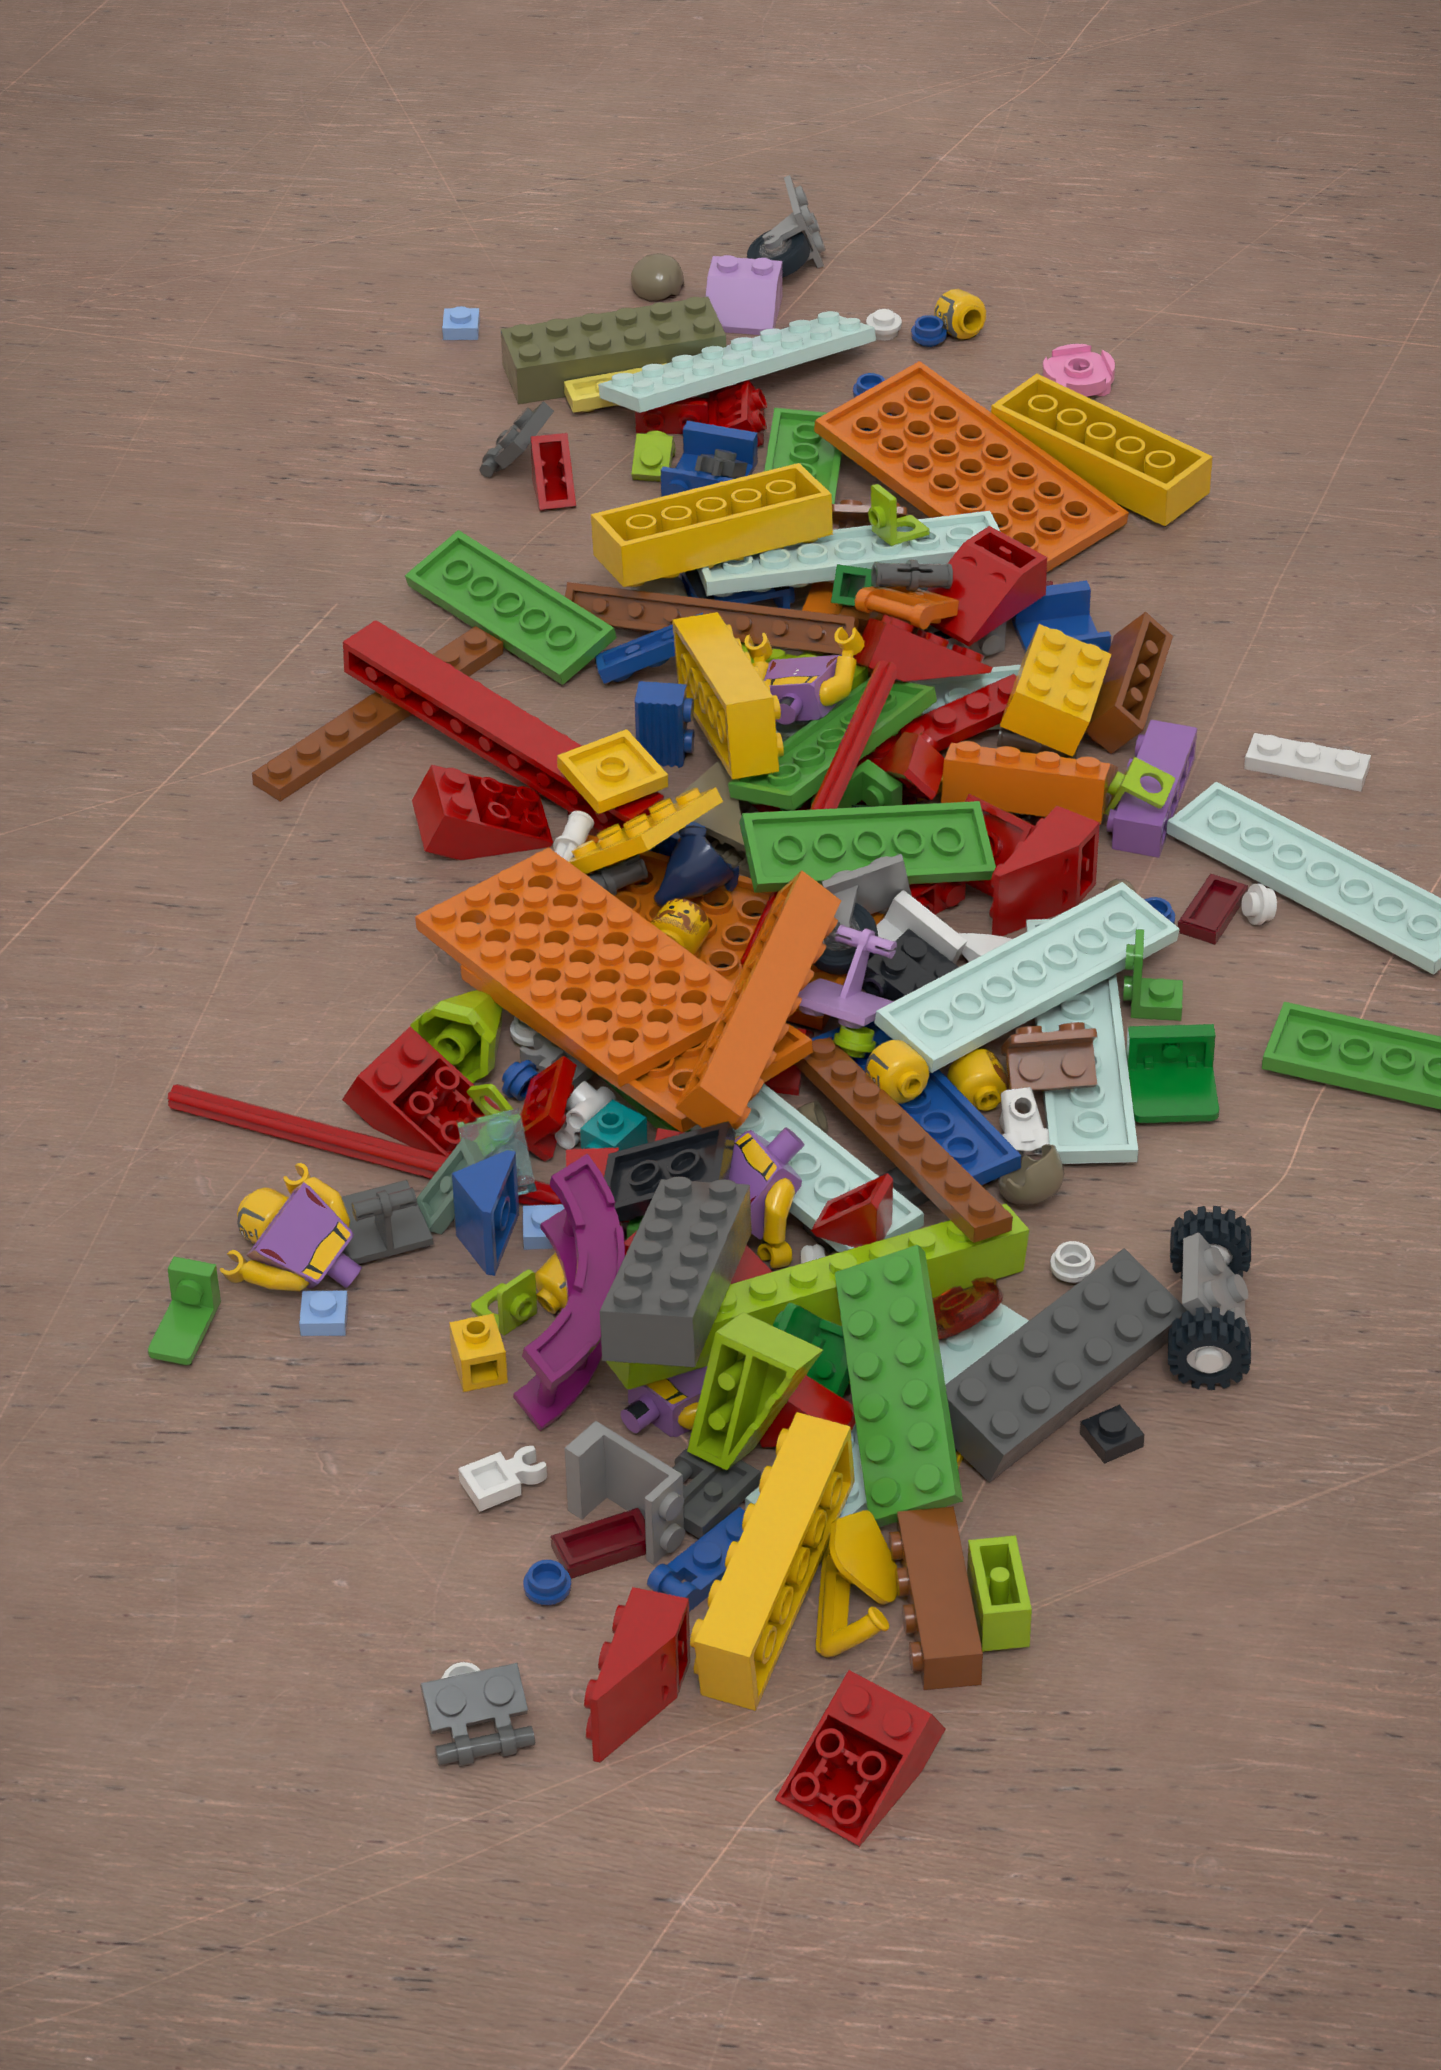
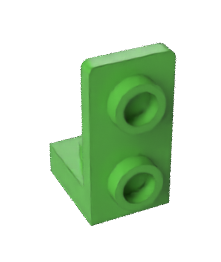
[811,760,903,808]
[1123,929,1183,1021]
[148,1256,221,1365]

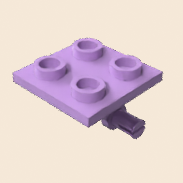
[798,925,897,1029]

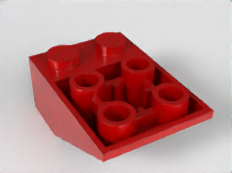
[926,526,1047,647]
[853,615,993,682]
[412,764,553,860]
[989,806,1100,936]
[342,1027,500,1157]
[584,1587,690,1763]
[775,1670,946,1847]

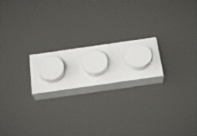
[1244,733,1371,792]

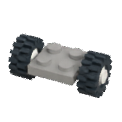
[1168,1206,1252,1390]

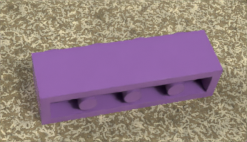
[1107,720,1197,858]

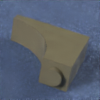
[672,760,752,878]

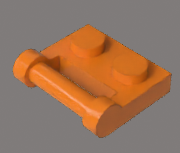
[855,586,959,629]

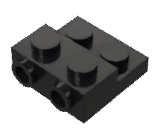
[862,928,959,1001]

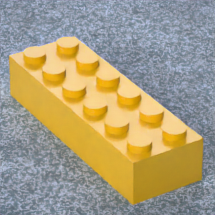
[991,373,1213,526]
[591,463,833,587]
[672,612,784,780]
[690,1412,855,1711]

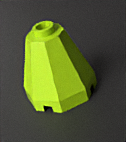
[410,990,503,1083]

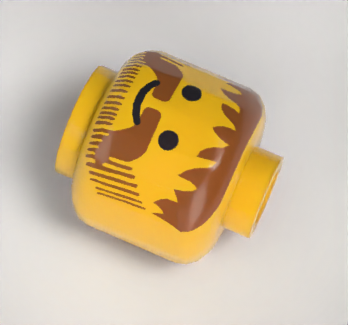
[651,898,710,955]
[947,1049,1009,1111]

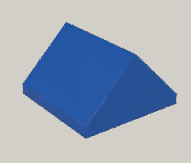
[452,1150,519,1276]

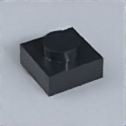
[1080,1404,1145,1464]

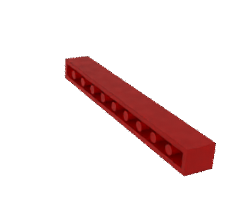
[343,620,664,831]

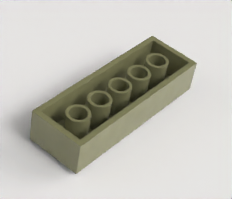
[501,296,726,405]

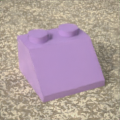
[706,255,782,335]

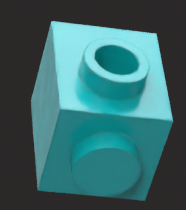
[580,1099,648,1151]

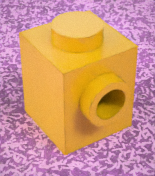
[449,1314,508,1392]

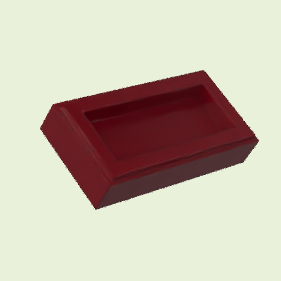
[1178,873,1248,945]
[550,1508,646,1579]

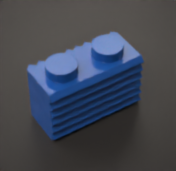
[635,681,695,768]

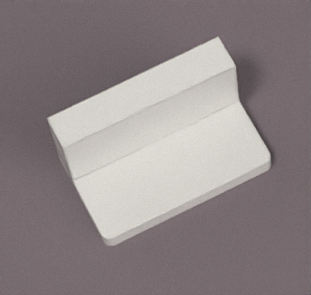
[876,890,967,964]

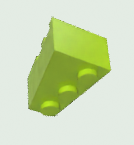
[687,1312,823,1470]

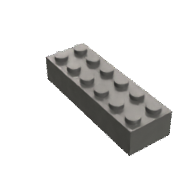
[600,1177,752,1367]
[946,1248,1188,1483]

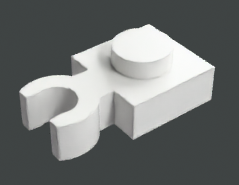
[458,1446,547,1512]

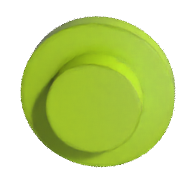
[833,1025,876,1058]

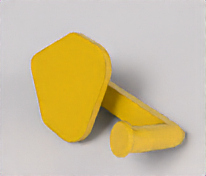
[815,1510,897,1658]

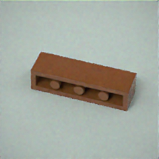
[1085,612,1173,754]
[889,1506,983,1690]

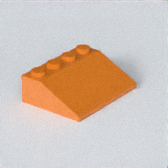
[941,741,1118,824]

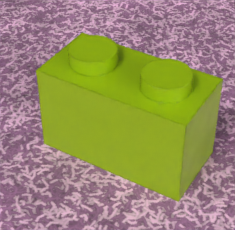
[967,1535,1032,1651]

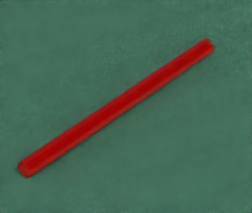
[740,660,898,967]
[167,1084,562,1206]

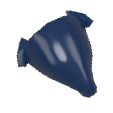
[654,825,739,907]

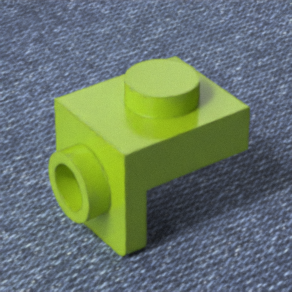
[631,431,676,482]

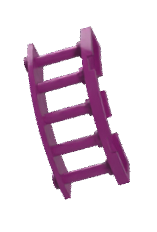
[513,1154,625,1431]

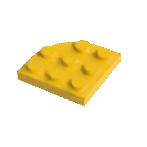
[568,787,723,874]

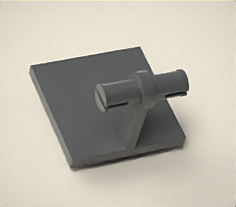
[342,1180,433,1264]

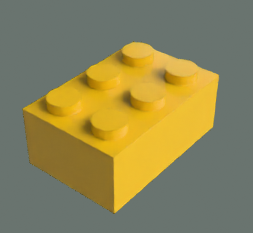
[1000,624,1111,757]

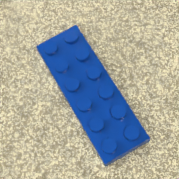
[811,1021,1021,1185]

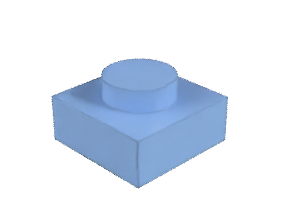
[442,306,480,340]
[523,1204,565,1250]
[299,1291,348,1336]

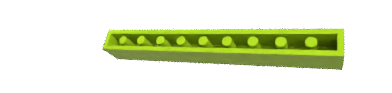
[606,1204,1029,1390]

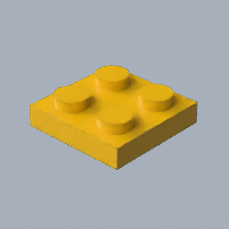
[557,729,668,814]

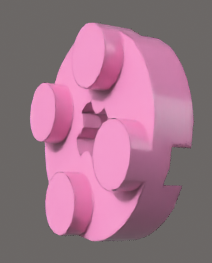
[1043,344,1115,397]

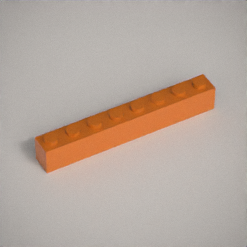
[675,870,841,1130]

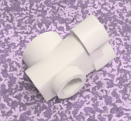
[555,1081,616,1149]
[999,1087,1049,1156]

